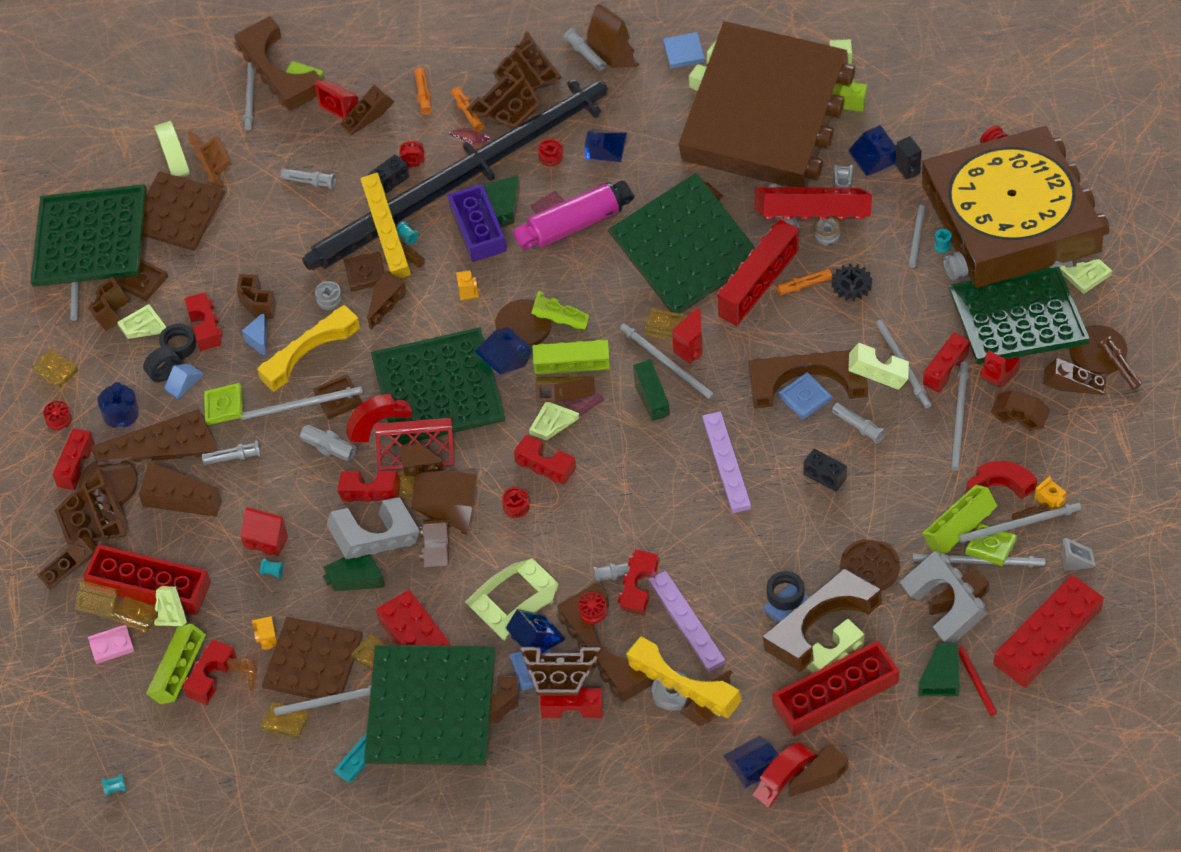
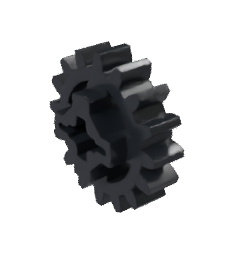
[832,264,872,301]

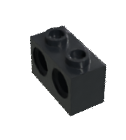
[368,154,409,195]
[803,448,847,492]

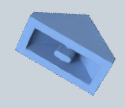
[242,314,267,355]
[164,364,204,400]

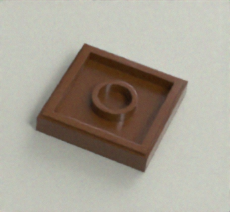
[343,251,385,292]
[118,259,169,302]
[313,374,362,420]

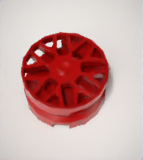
[980,125,1008,143]
[538,139,563,167]
[399,141,425,168]
[43,400,72,431]
[502,487,530,518]
[578,592,607,624]

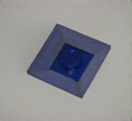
[585,129,627,162]

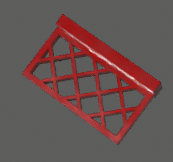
[374,418,455,471]

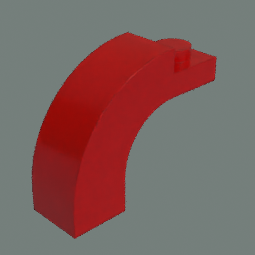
[980,351,1020,387]
[346,394,412,443]
[966,461,1038,500]
[753,742,817,807]

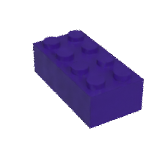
[448,184,507,262]

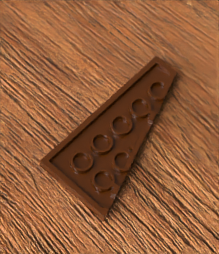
[91,409,219,465]

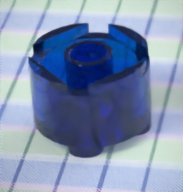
[97,382,139,428]

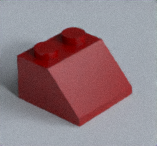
[315,81,359,119]
[672,307,703,364]
[240,507,288,556]

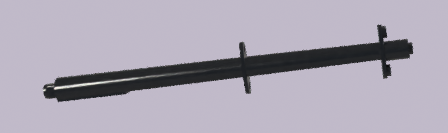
[302,79,608,271]

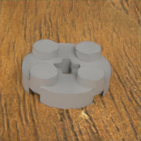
[652,671,687,711]

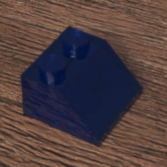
[849,125,896,177]
[475,327,533,375]
[505,609,565,653]
[724,736,778,788]

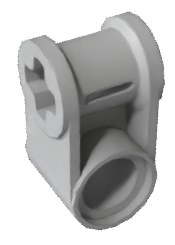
[834,164,853,188]

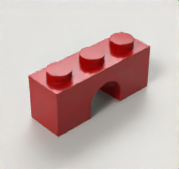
[184,292,223,351]
[923,332,970,393]
[52,428,95,491]
[514,435,576,485]
[337,471,401,502]
[618,549,660,616]
[183,639,236,705]
[540,688,603,718]

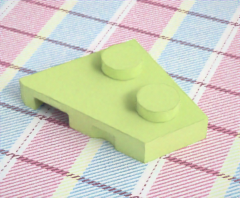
[1060,259,1112,294]
[117,304,166,339]
[529,402,579,440]
[154,586,187,626]

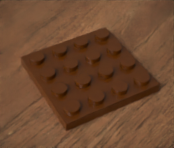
[143,171,225,251]
[262,617,363,704]

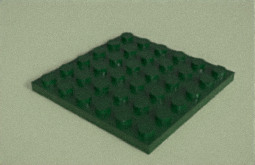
[608,172,756,317]
[30,184,147,287]
[949,267,1090,364]
[371,327,505,447]
[364,645,496,766]

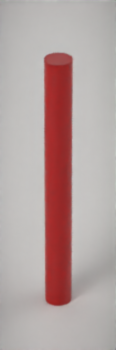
[958,645,997,716]

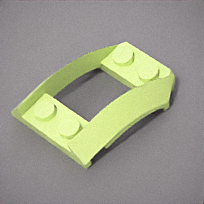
[465,558,559,641]

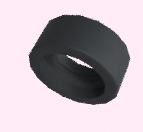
[159,324,196,360]
[143,346,181,382]
[766,571,805,611]

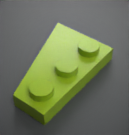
[531,290,589,330]

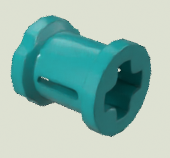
[396,221,419,245]
[934,229,952,253]
[260,558,284,579]
[102,773,127,797]

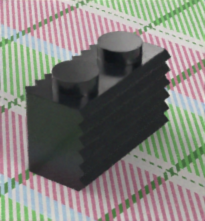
[895,136,922,179]

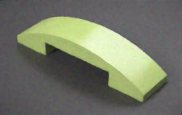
[154,121,190,177]

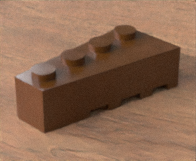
[139,462,222,517]

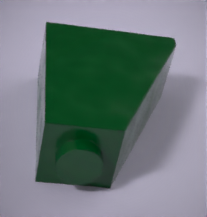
[483,175,520,227]
[633,359,670,421]
[323,554,385,592]
[918,642,960,697]

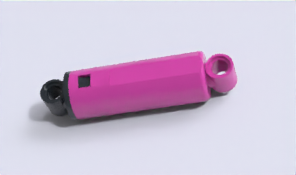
[513,180,635,250]

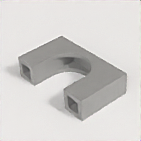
[326,497,420,559]
[900,551,988,644]

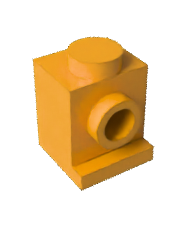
[456,270,479,300]
[1035,476,1067,510]
[252,616,277,650]

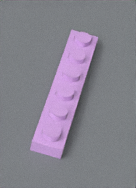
[702,411,751,513]
[648,570,726,673]

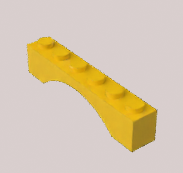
[360,172,411,279]
[257,305,361,392]
[626,636,742,719]

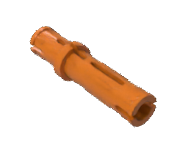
[414,68,432,114]
[451,86,485,132]
[776,268,832,296]

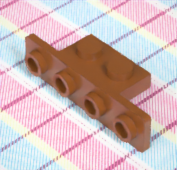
[188,130,232,188]

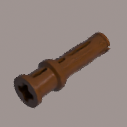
[1097,336,1142,390]

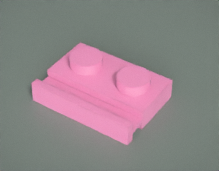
[88,624,135,664]

